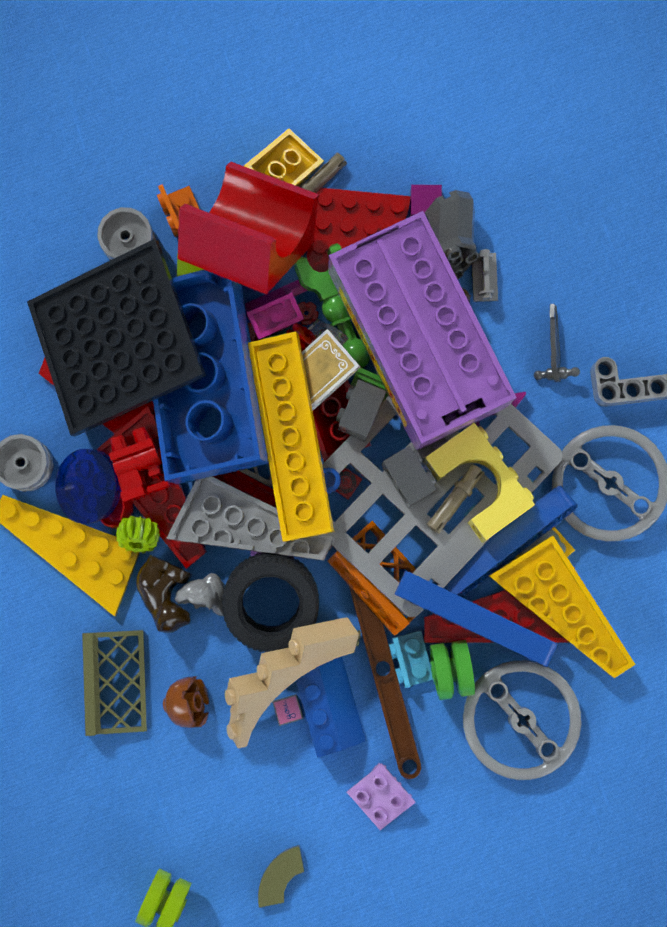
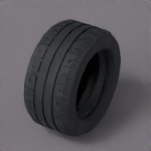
[222,552,319,652]

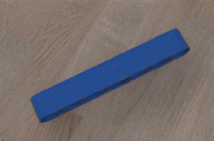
[433,486,578,598]
[395,571,558,668]

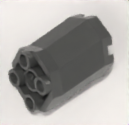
[425,190,479,279]

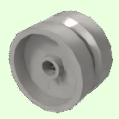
[97,207,156,260]
[0,434,54,492]

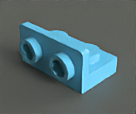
[389,630,433,688]

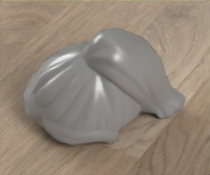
[175,573,225,616]

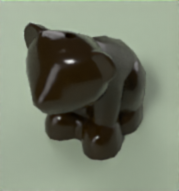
[136,555,192,633]

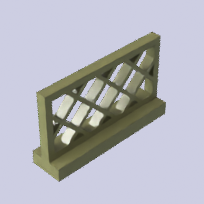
[82,630,147,736]

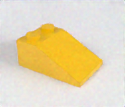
[244,129,324,187]

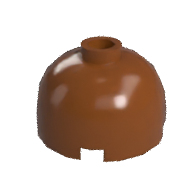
[163,676,209,728]

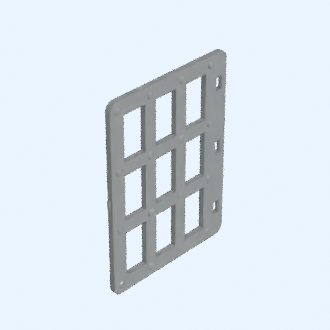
[322,396,563,617]

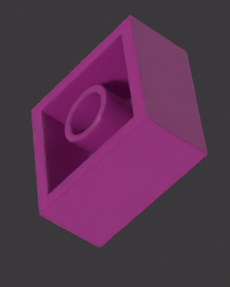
[410,185,442,217]

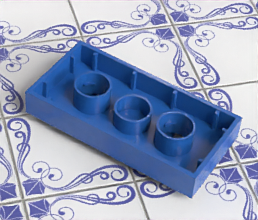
[153,270,269,484]

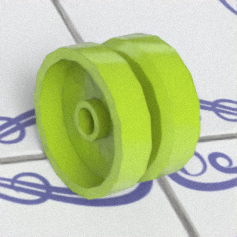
[135,868,192,927]

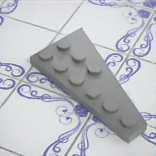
[166,477,335,561]

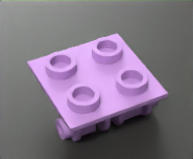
[347,763,415,830]

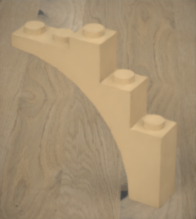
[225,617,359,748]

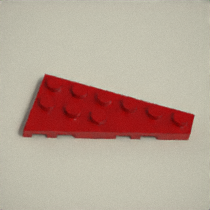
[92,405,207,569]

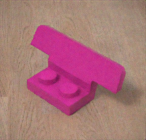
[245,280,308,340]

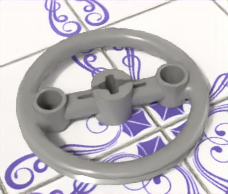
[552,425,667,541]
[463,660,581,780]

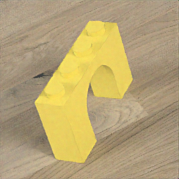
[423,423,535,543]

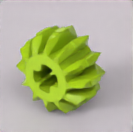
[116,516,160,554]

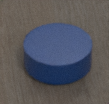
[323,467,341,494]

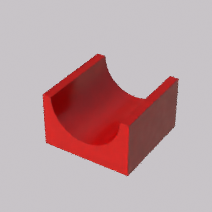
[178,162,319,294]

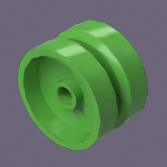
[430,640,475,700]

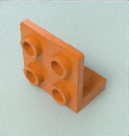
[157,184,199,237]

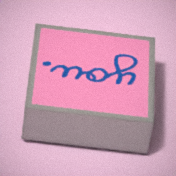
[272,694,304,726]

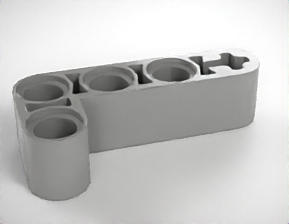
[590,357,667,407]

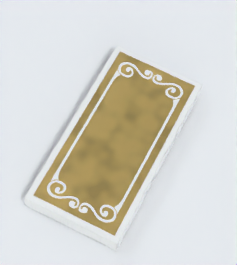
[302,329,361,411]

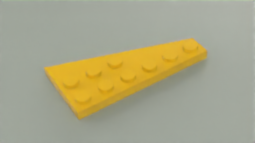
[0,495,140,616]
[489,535,636,678]

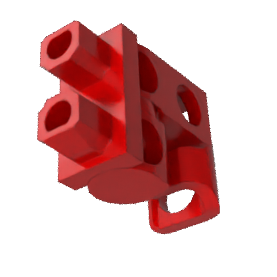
[109,427,174,502]

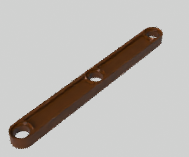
[349,586,421,779]

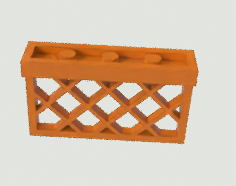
[328,521,416,636]

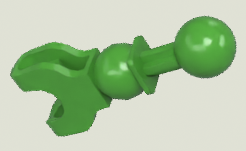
[294,243,370,368]

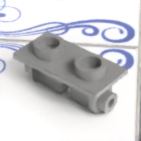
[472,249,498,302]

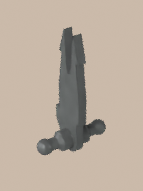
[534,304,580,382]

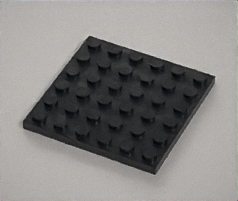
[27,239,206,437]

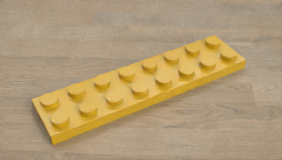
[248,331,334,542]

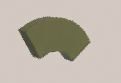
[258,845,304,908]

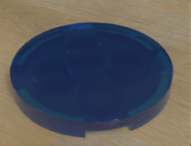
[55,449,121,524]

